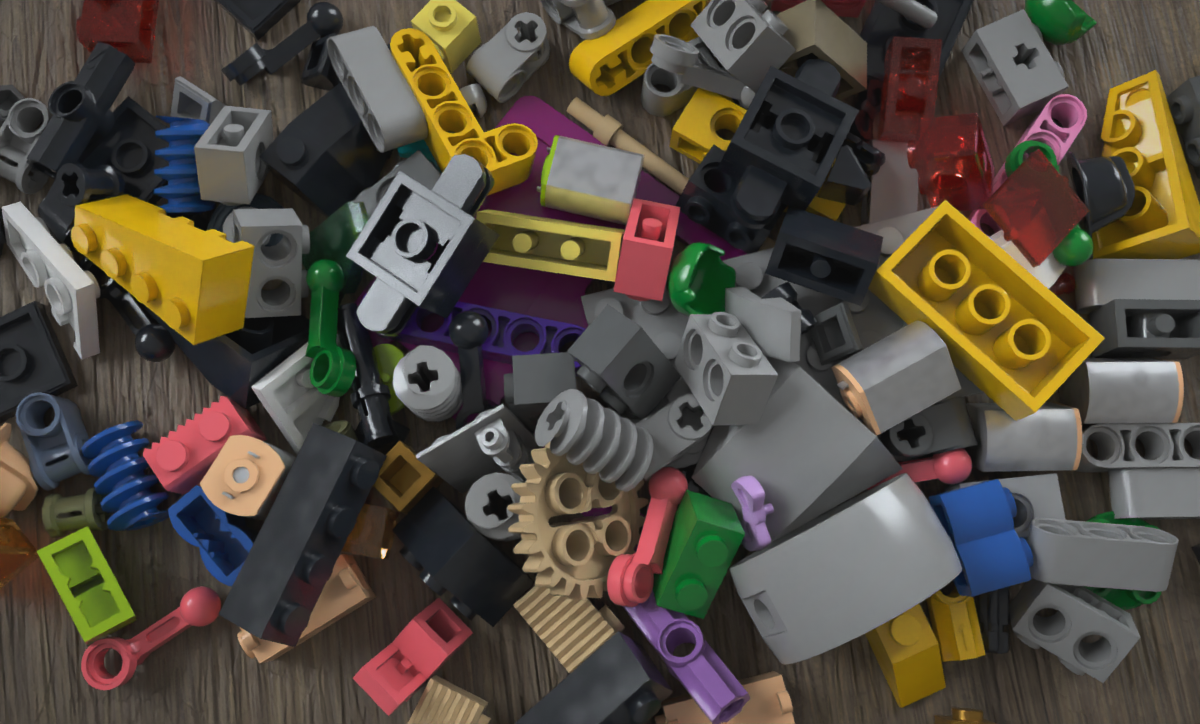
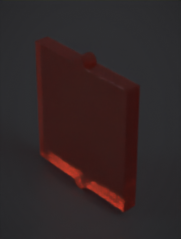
[982,149,1089,267]

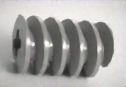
[392,345,463,422]
[535,389,653,492]
[465,472,522,542]

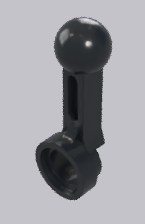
[221,2,343,86]
[79,257,176,362]
[449,311,499,431]

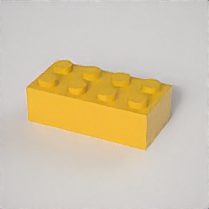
[868,200,1105,421]

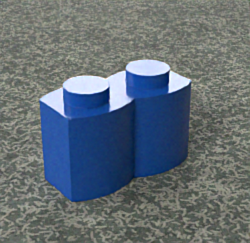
[929,479,1033,597]
[168,485,259,587]

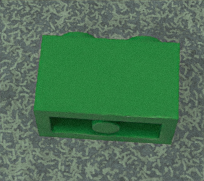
[653,489,745,619]

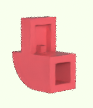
[353,598,473,716]

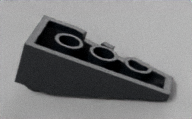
[259,43,418,231]

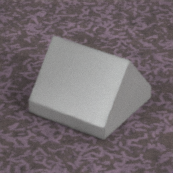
[170,76,227,124]

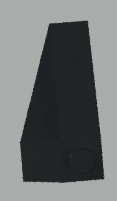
[141,303,310,409]

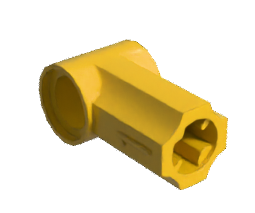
[926,586,986,662]

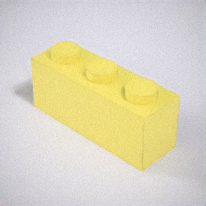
[476,209,625,282]

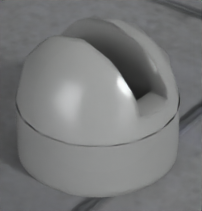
[459,83,487,118]

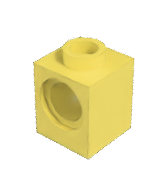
[411,0,481,73]

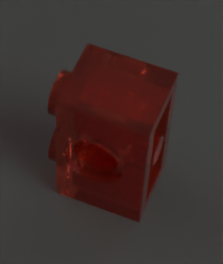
[877,37,942,145]
[907,113,994,211]

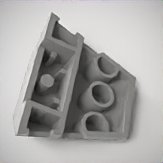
[691,355,903,542]

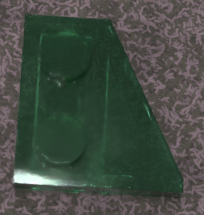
[302,202,369,307]

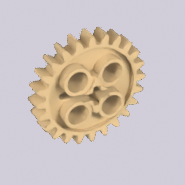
[507,442,649,600]

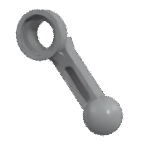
[650,34,756,110]

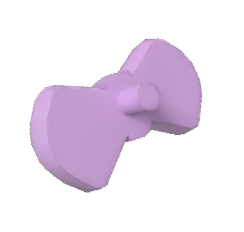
[731,475,774,551]

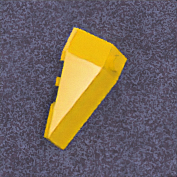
[1092,70,1200,259]

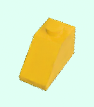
[865,603,946,708]

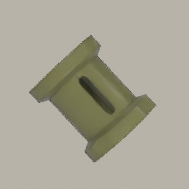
[42,487,111,538]

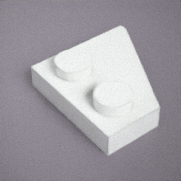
[251,334,341,455]

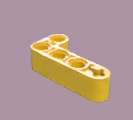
[569,0,711,96]
[390,28,538,196]

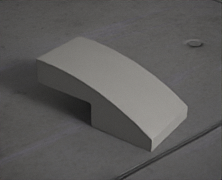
[725,287,801,362]

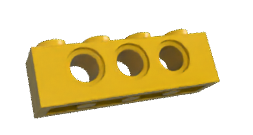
[669,88,846,221]

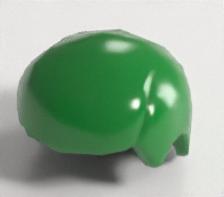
[1024,0,1097,45]
[666,242,736,317]

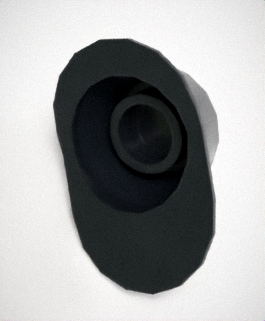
[1066,151,1135,259]

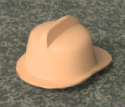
[0,422,38,518]

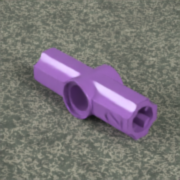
[622,589,750,724]

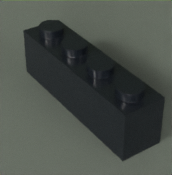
[219,423,387,647]
[515,631,673,724]

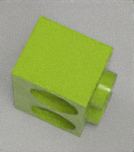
[37,526,137,646]

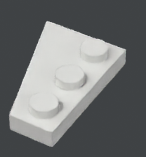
[2,201,100,360]

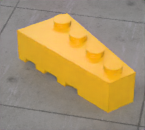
[71,194,255,345]

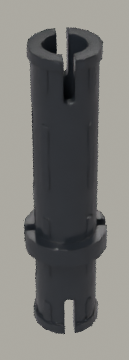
[337,303,399,448]

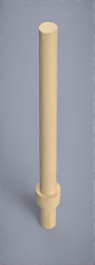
[567,97,776,251]

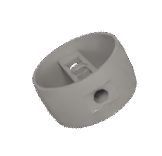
[729,473,962,665]

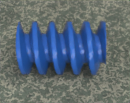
[154,115,216,215]
[81,420,169,531]

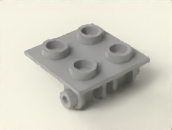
[416,404,542,493]

